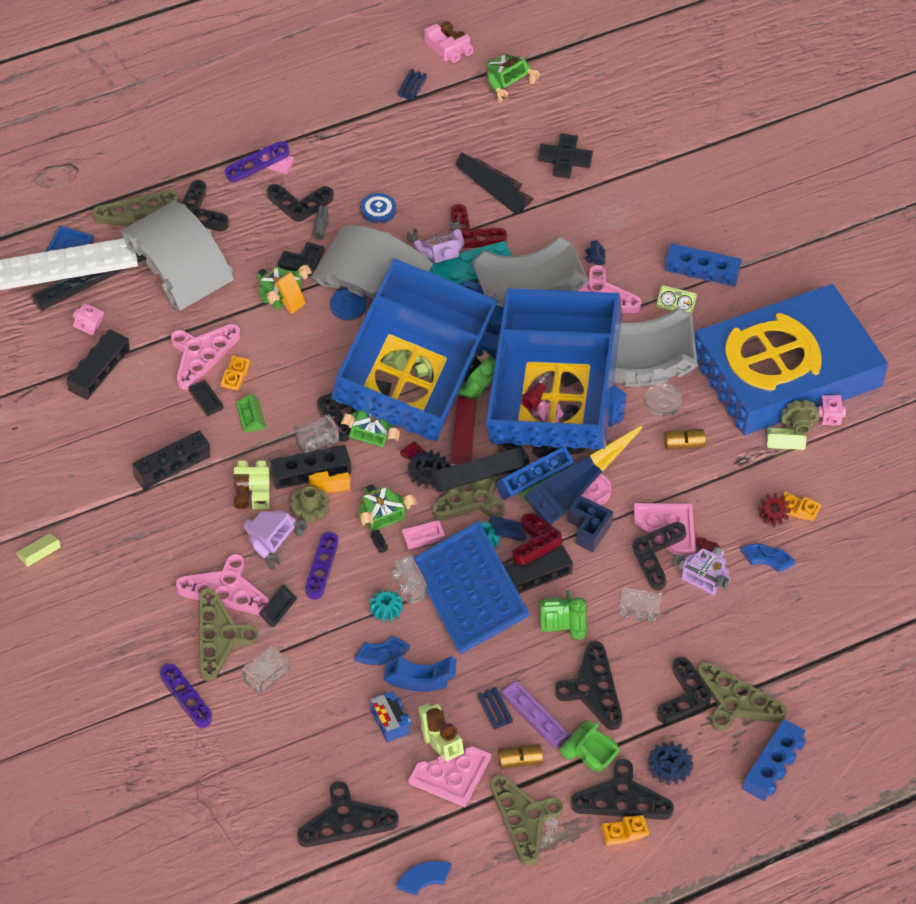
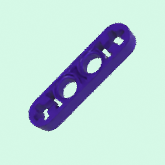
[225,141,290,183]
[306,532,338,600]
[160,664,212,728]

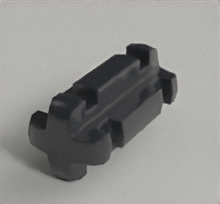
[370,530,388,553]

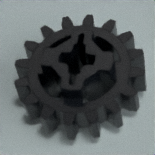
[408,450,449,489]

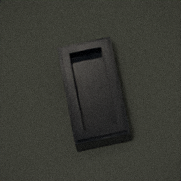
[188,380,224,417]
[258,585,297,627]

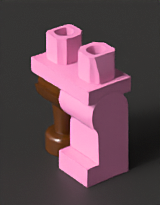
[424,21,473,63]

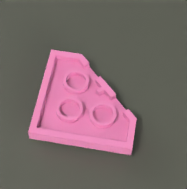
[633,503,696,556]
[409,746,492,807]

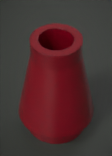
[521,382,546,410]

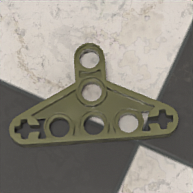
[93,190,179,227]
[432,475,505,521]
[199,588,258,681]
[697,662,786,731]
[490,775,563,866]

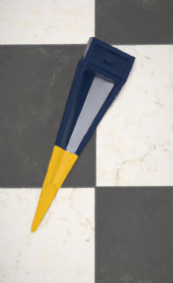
[524,426,642,525]

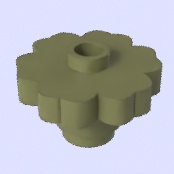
[780,400,820,435]
[290,486,329,522]

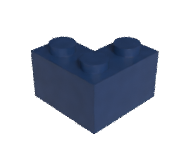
[568,495,613,552]

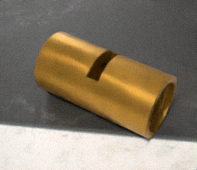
[664,429,705,450]
[498,744,543,769]

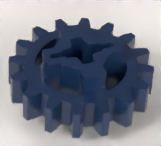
[648,741,693,785]

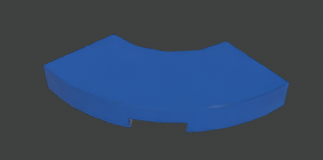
[741,544,796,572]
[355,636,410,665]
[396,861,452,896]

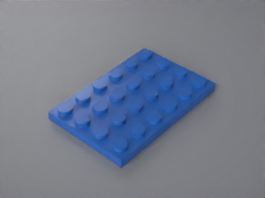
[410,521,531,655]

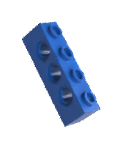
[665,243,742,286]
[495,447,574,500]
[743,719,806,801]

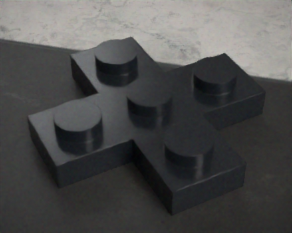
[538,133,593,179]

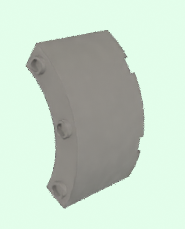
[121,201,234,311]
[311,224,433,299]
[472,235,589,307]
[613,307,698,387]

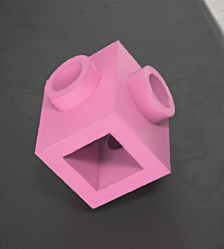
[73,303,104,336]
[818,395,846,426]
[530,400,564,423]

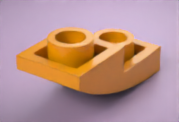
[275,272,305,314]
[220,356,251,391]
[309,471,350,492]
[776,491,822,521]
[600,815,649,846]

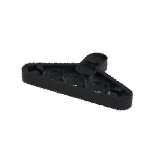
[555,641,622,730]
[571,759,674,820]
[297,781,399,847]

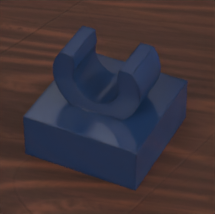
[585,240,605,265]

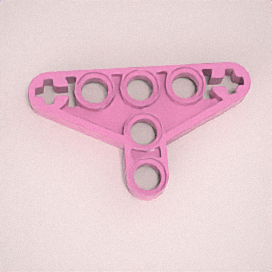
[578,265,641,314]
[171,324,240,390]
[176,554,269,615]

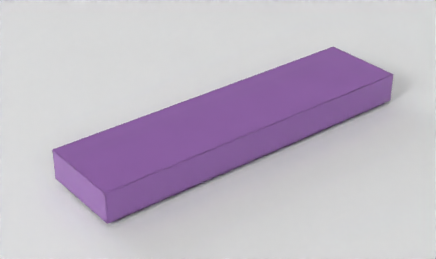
[501,680,570,750]

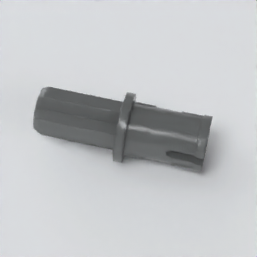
[312,206,328,239]

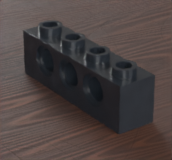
[132,430,210,490]
[270,445,351,490]

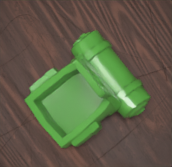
[538,590,587,639]
[559,720,620,774]

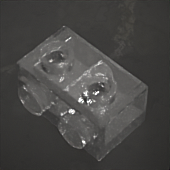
[295,414,339,453]
[391,555,427,604]
[242,646,289,695]

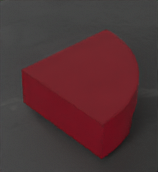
[400,441,427,460]
[695,538,720,552]

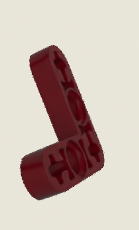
[451,204,507,249]
[512,513,562,565]

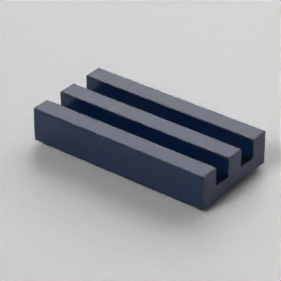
[398,69,427,101]
[489,516,527,542]
[477,687,513,729]

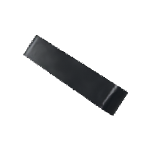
[431,448,526,492]

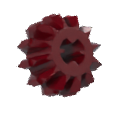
[758,493,791,526]

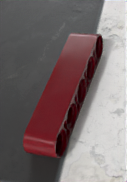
[450,396,477,467]

